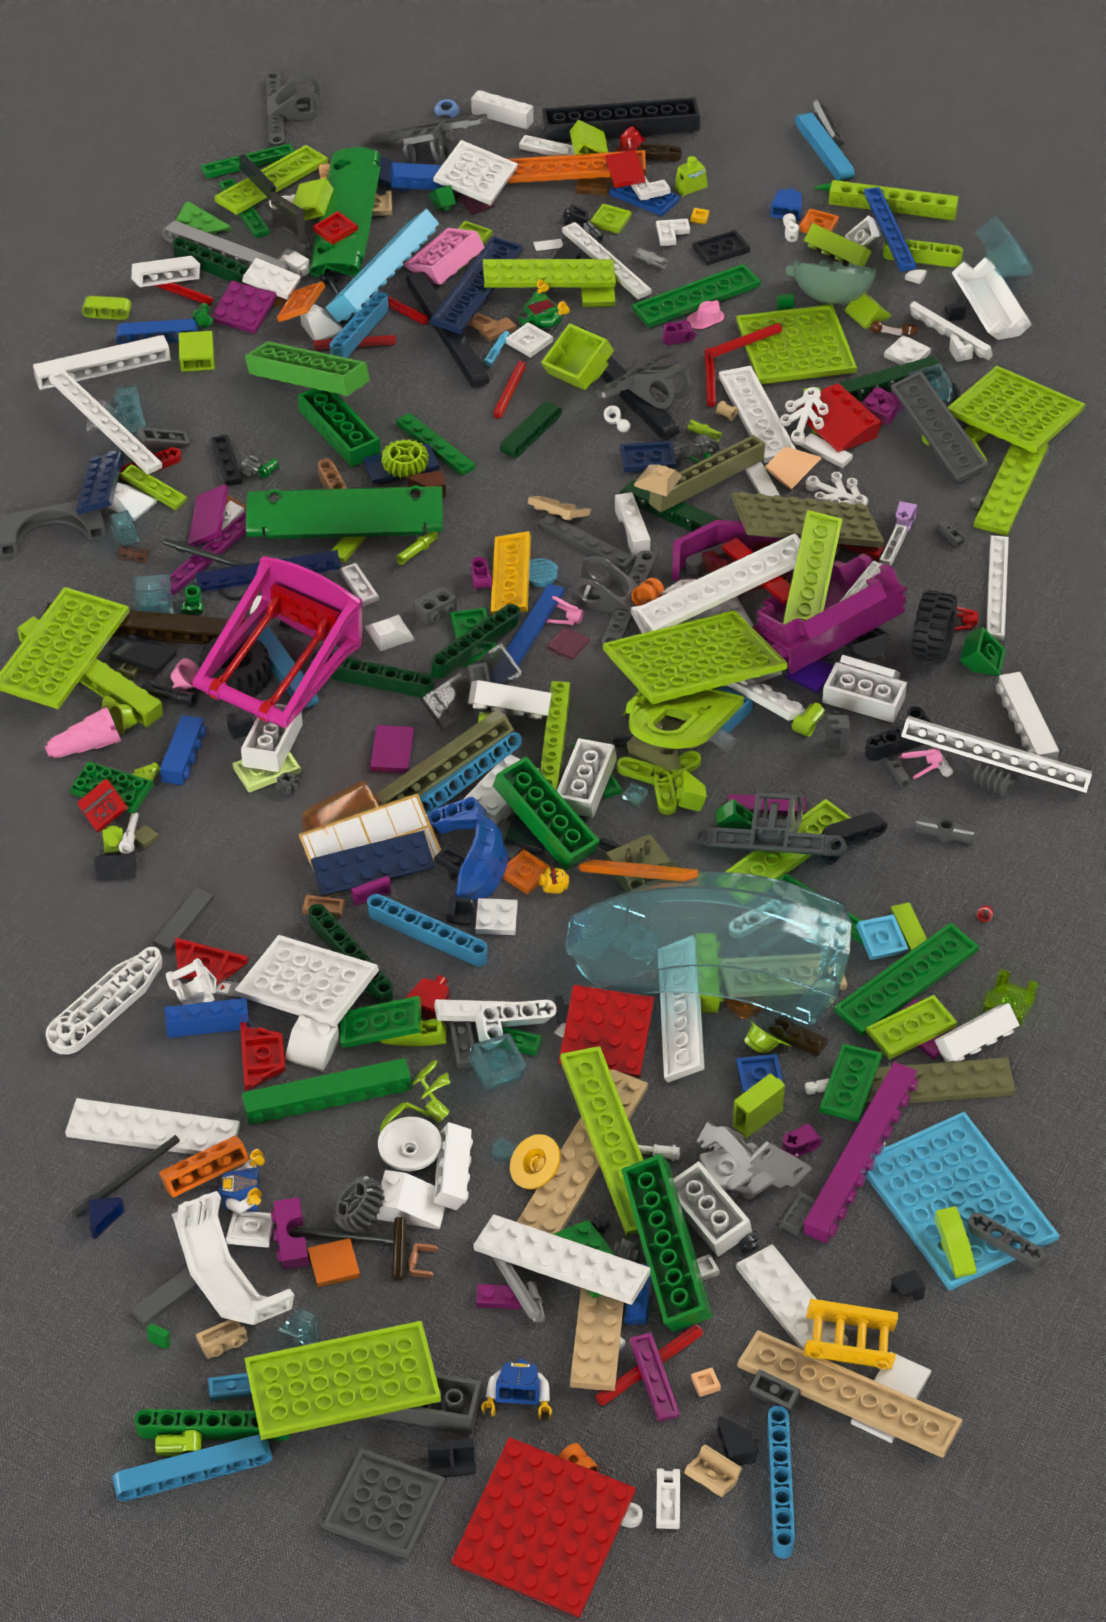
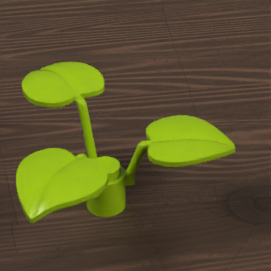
[380,1059,451,1133]

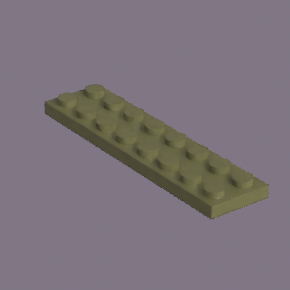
[865,1057,1016,1107]

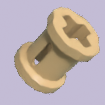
[716,400,738,421]

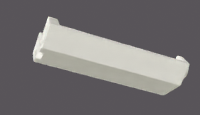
[952,258,1032,340]

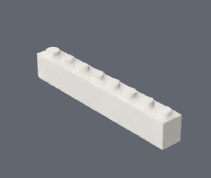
[33,335,170,390]

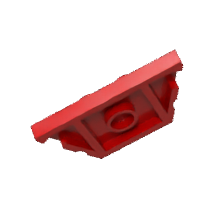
[175,938,248,986]
[240,1022,285,1091]

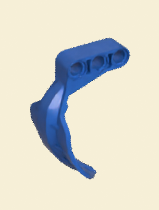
[428,797,508,901]

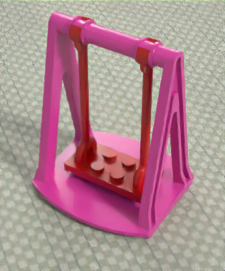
[192,556,362,729]

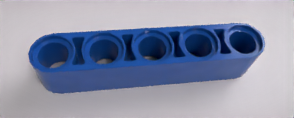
[116,319,198,345]

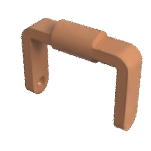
[408,1243,438,1279]

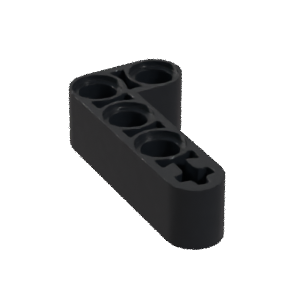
[865,706,932,761]
[819,811,888,865]

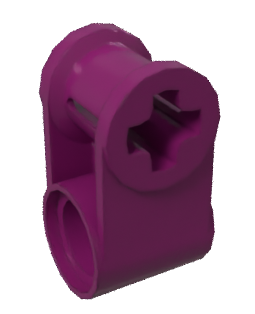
[662,320,696,345]
[471,557,492,591]
[781,1124,822,1158]

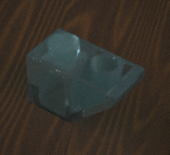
[110,510,140,547]

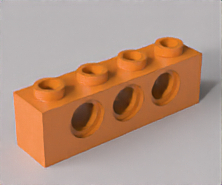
[159,1135,250,1198]

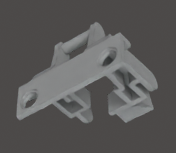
[697,1122,812,1200]

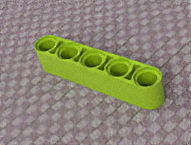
[883,239,963,267]

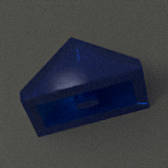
[89,1197,125,1239]

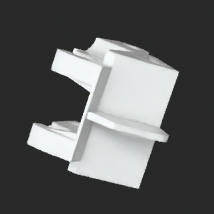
[166,958,217,1005]

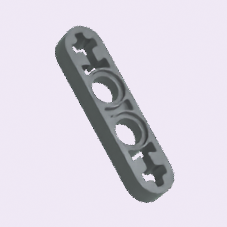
[968,1213,1044,1268]

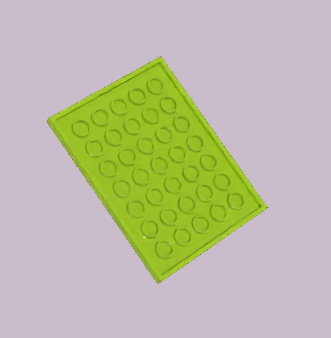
[603,610,787,704]

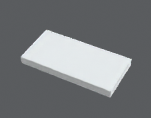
[851,1352,931,1443]

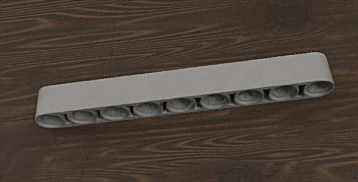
[162,221,290,271]

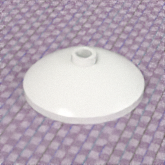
[378,1117,442,1171]

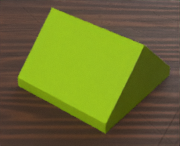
[845,294,891,329]

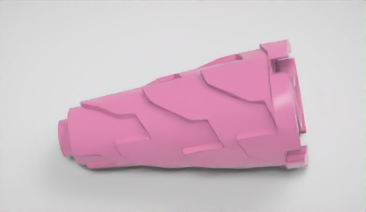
[45,706,121,758]

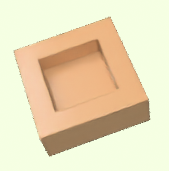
[691,1368,721,1397]

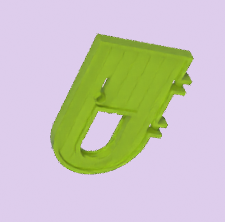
[626,688,744,749]

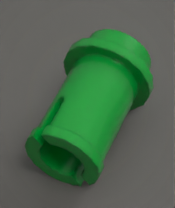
[258,458,280,478]

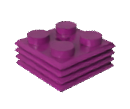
[861,388,904,426]

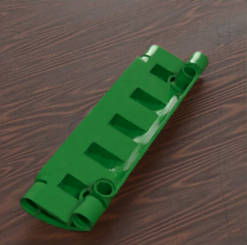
[310,147,380,277]
[246,485,443,539]

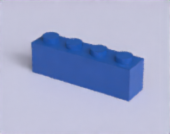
[389,162,453,191]
[160,715,207,785]
[164,998,250,1038]

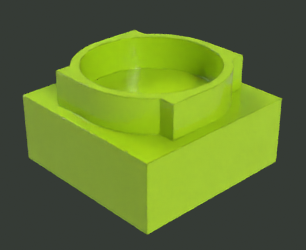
[541,323,614,390]

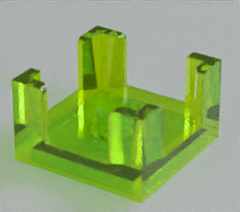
[983,968,1039,1027]

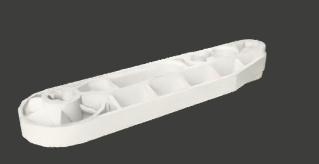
[46,947,163,1054]

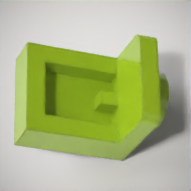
[102,826,123,854]

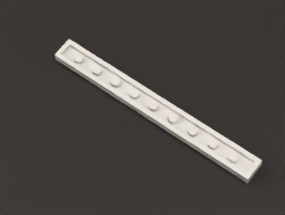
[49,370,162,475]

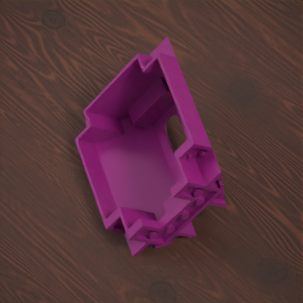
[752,554,906,674]

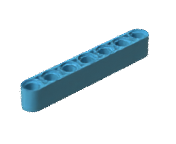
[795,112,855,181]
[330,292,389,358]
[248,625,319,709]
[418,731,522,817]
[367,894,488,967]
[767,1405,795,1559]
[112,1435,273,1501]

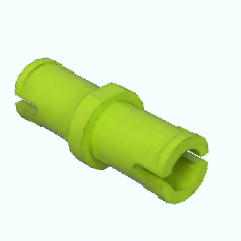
[687,419,722,442]

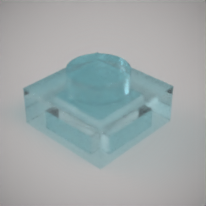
[622,783,648,807]

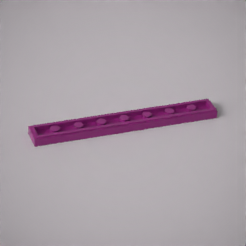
[161,510,246,595]

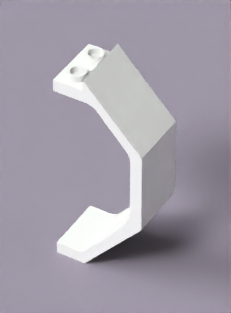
[172,1191,294,1325]

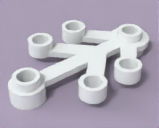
[780,387,829,446]
[805,472,868,506]

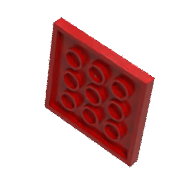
[558,985,654,1078]

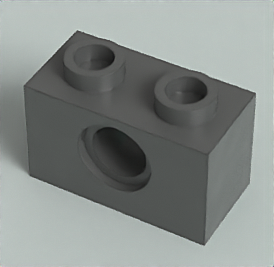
[749,1369,801,1414]

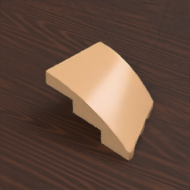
[765,447,822,491]

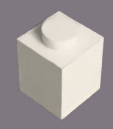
[284,251,310,279]

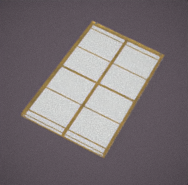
[299,793,441,897]

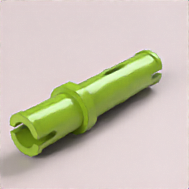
[396,532,438,565]

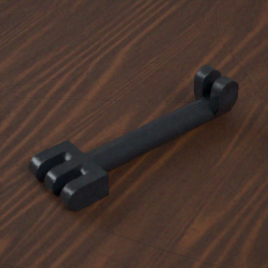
[319,272,341,296]

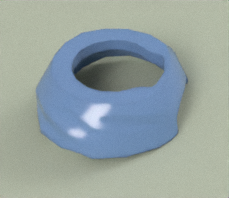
[434,99,459,118]

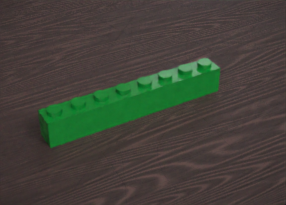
[242,1058,412,1125]

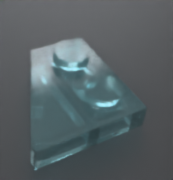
[279,1308,320,1345]

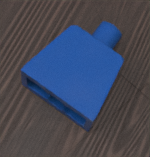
[770,188,802,221]

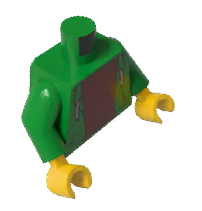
[519,280,570,329]

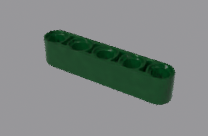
[500,401,562,459]

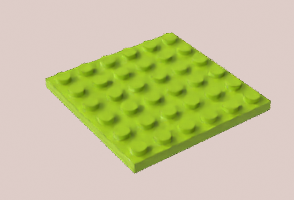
[736,305,857,384]
[947,366,1085,454]

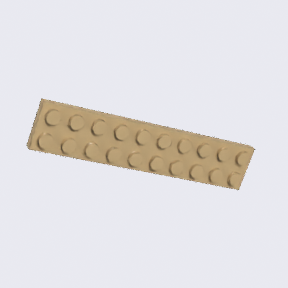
[517,1069,648,1234]
[738,1330,963,1458]

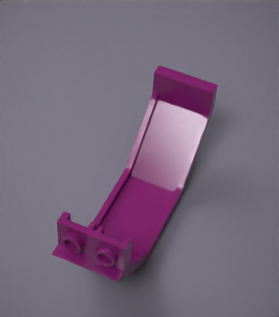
[672,520,794,583]

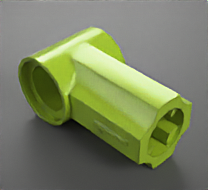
[791,702,825,737]
[155,1430,202,1456]

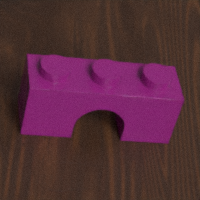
[271,1197,309,1269]

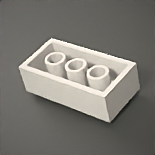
[822,662,907,723]
[468,680,551,719]
[241,704,303,772]
[557,738,617,818]
[464,754,539,824]
[673,1161,753,1257]

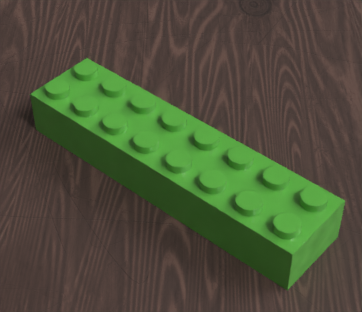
[245,341,370,396]

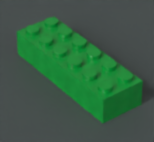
[297,388,381,467]
[492,756,600,871]

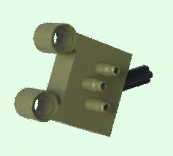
[613,718,700,770]
[598,834,679,902]

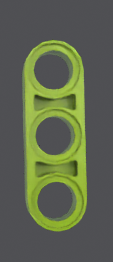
[82,296,132,320]

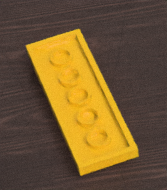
[491,531,531,615]

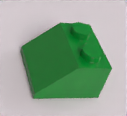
[960,626,1006,676]

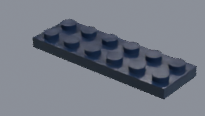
[76,450,124,515]
[311,830,435,897]

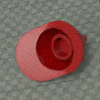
[616,126,645,152]

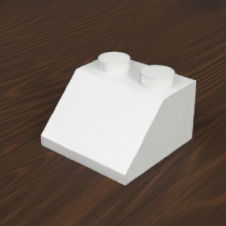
[285,1015,339,1072]

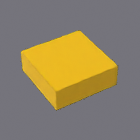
[690,208,710,224]

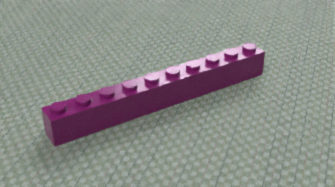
[803,1062,919,1244]

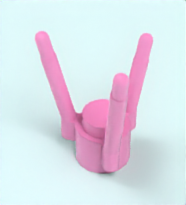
[546,596,584,626]
[898,748,943,779]

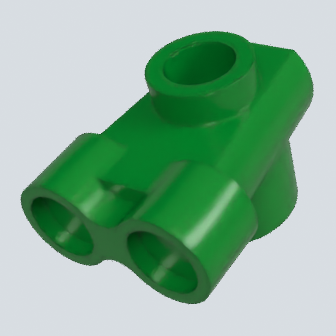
[191,303,213,329]
[181,585,204,615]

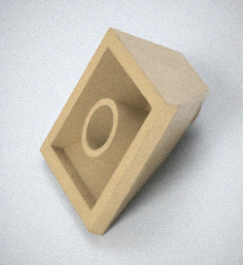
[634,465,681,496]

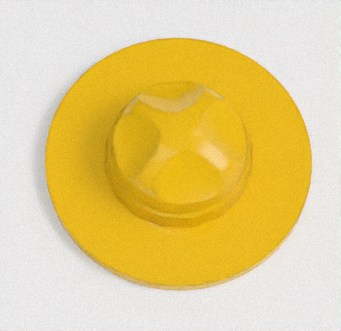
[510,1134,560,1190]

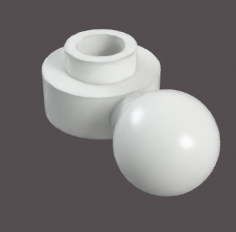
[604,406,630,432]

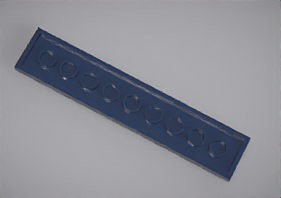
[430,236,523,334]

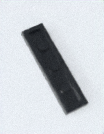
[239,154,276,201]
[210,435,243,486]

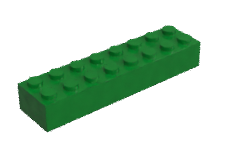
[621,1154,713,1333]

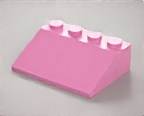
[404,228,485,285]

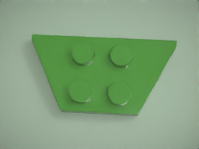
[175,201,231,236]

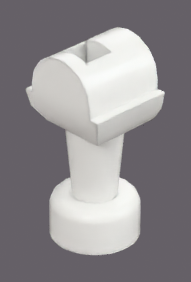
[783,214,799,242]

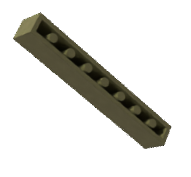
[649,435,766,512]
[373,710,514,807]

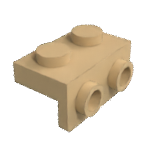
[196,1319,248,1359]
[684,1445,742,1497]

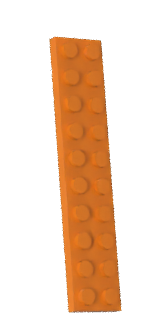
[507,150,646,184]

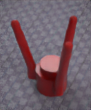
[954,607,978,631]

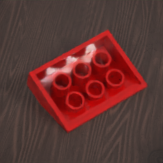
[796,383,882,453]

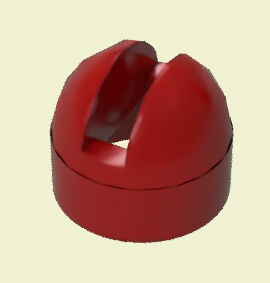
[977,905,994,922]

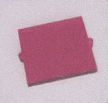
[459,195,495,215]
[547,627,590,660]

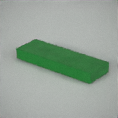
[477,1027,542,1056]

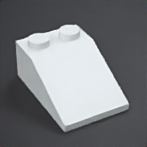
[376,1170,446,1230]

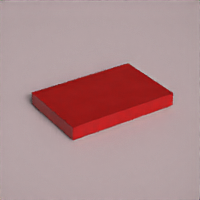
[605,150,645,188]

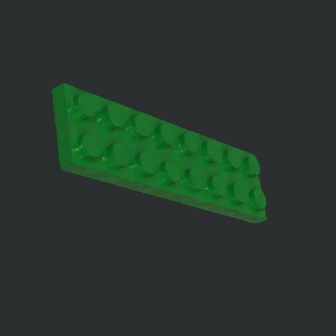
[632,263,761,328]
[834,922,979,1036]

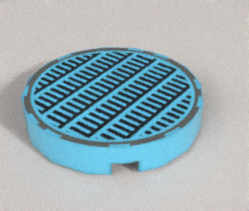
[529,558,558,587]

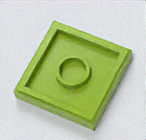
[590,204,632,234]

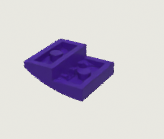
[786,659,834,694]

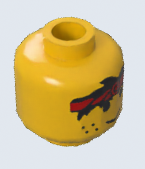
[539,868,569,894]

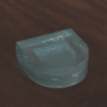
[492,1137,516,1162]

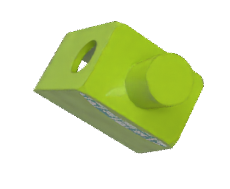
[674,156,708,196]

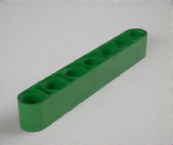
[134,1409,292,1441]

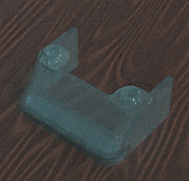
[975,215,1035,277]

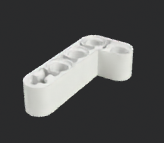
[475,1000,556,1048]

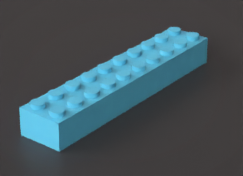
[325,209,439,323]

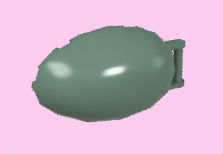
[786,260,876,305]

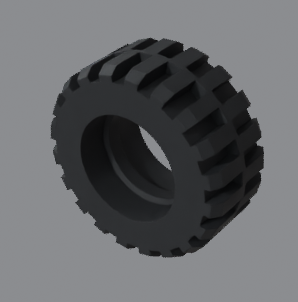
[911,590,958,664]
[198,635,271,701]

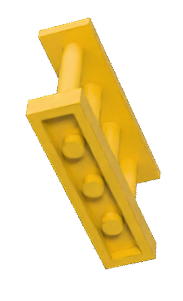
[803,1298,898,1370]

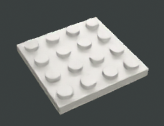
[433,140,518,205]

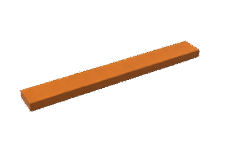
[579,859,698,882]

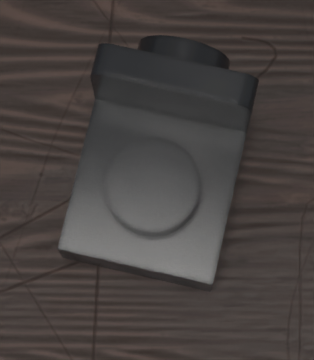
[563,204,589,225]

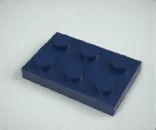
[620,441,676,473]

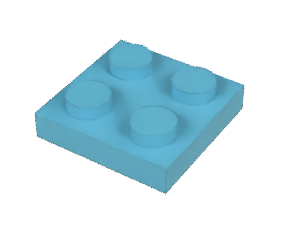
[856,914,908,960]

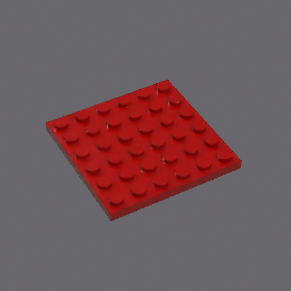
[451,1437,636,1618]

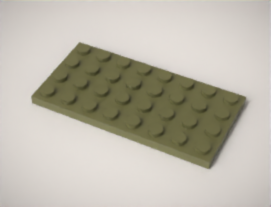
[732,492,884,548]

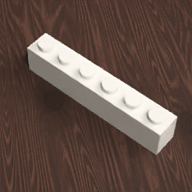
[996,672,1059,761]

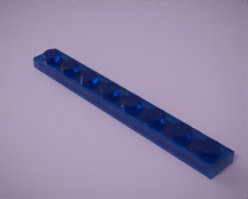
[195,550,341,591]

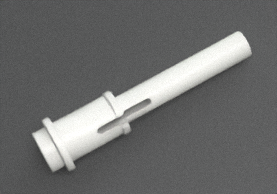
[119,813,138,854]
[638,1144,680,1162]

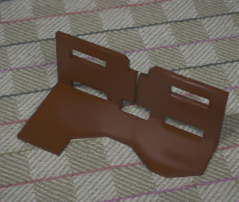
[118,545,151,564]

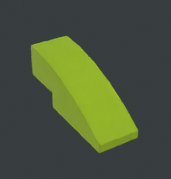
[380,1018,447,1046]
[934,1206,977,1278]

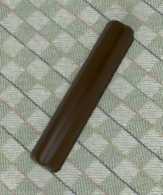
[392,1217,406,1280]

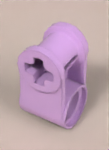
[895,501,918,532]

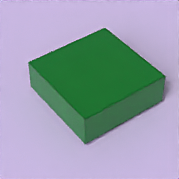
[776,294,794,311]
[146,1323,172,1350]

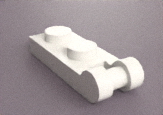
[656,1468,680,1529]

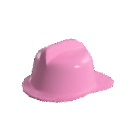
[687,300,724,329]
[171,658,199,691]

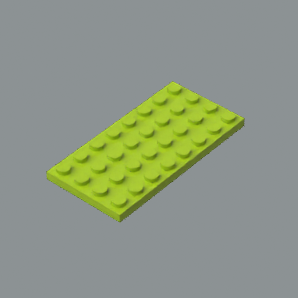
[0,587,130,709]
[244,1321,441,1440]

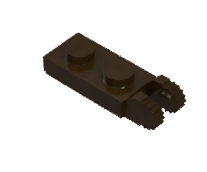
[638,144,682,162]
[769,1016,828,1056]

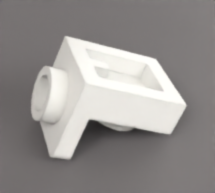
[949,335,974,362]

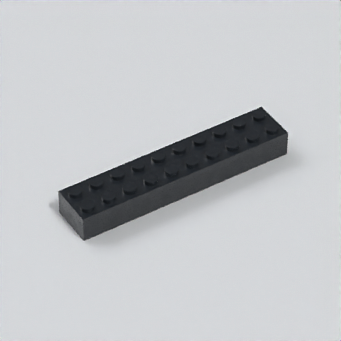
[542,97,700,142]

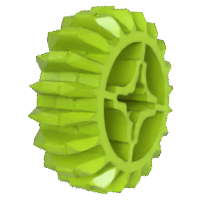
[382,439,429,479]

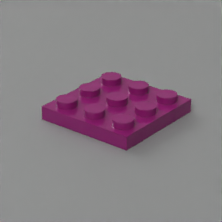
[211,281,277,334]

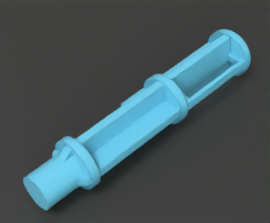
[483,331,510,367]

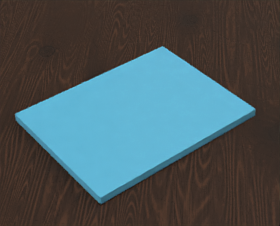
[866,1111,1060,1291]

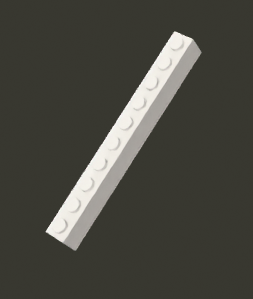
[901,716,1092,793]

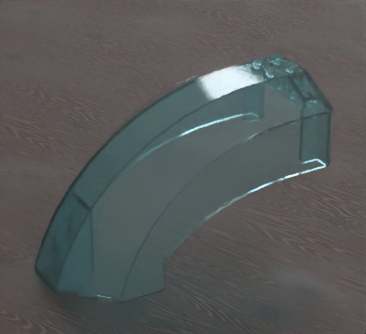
[565,872,852,1026]

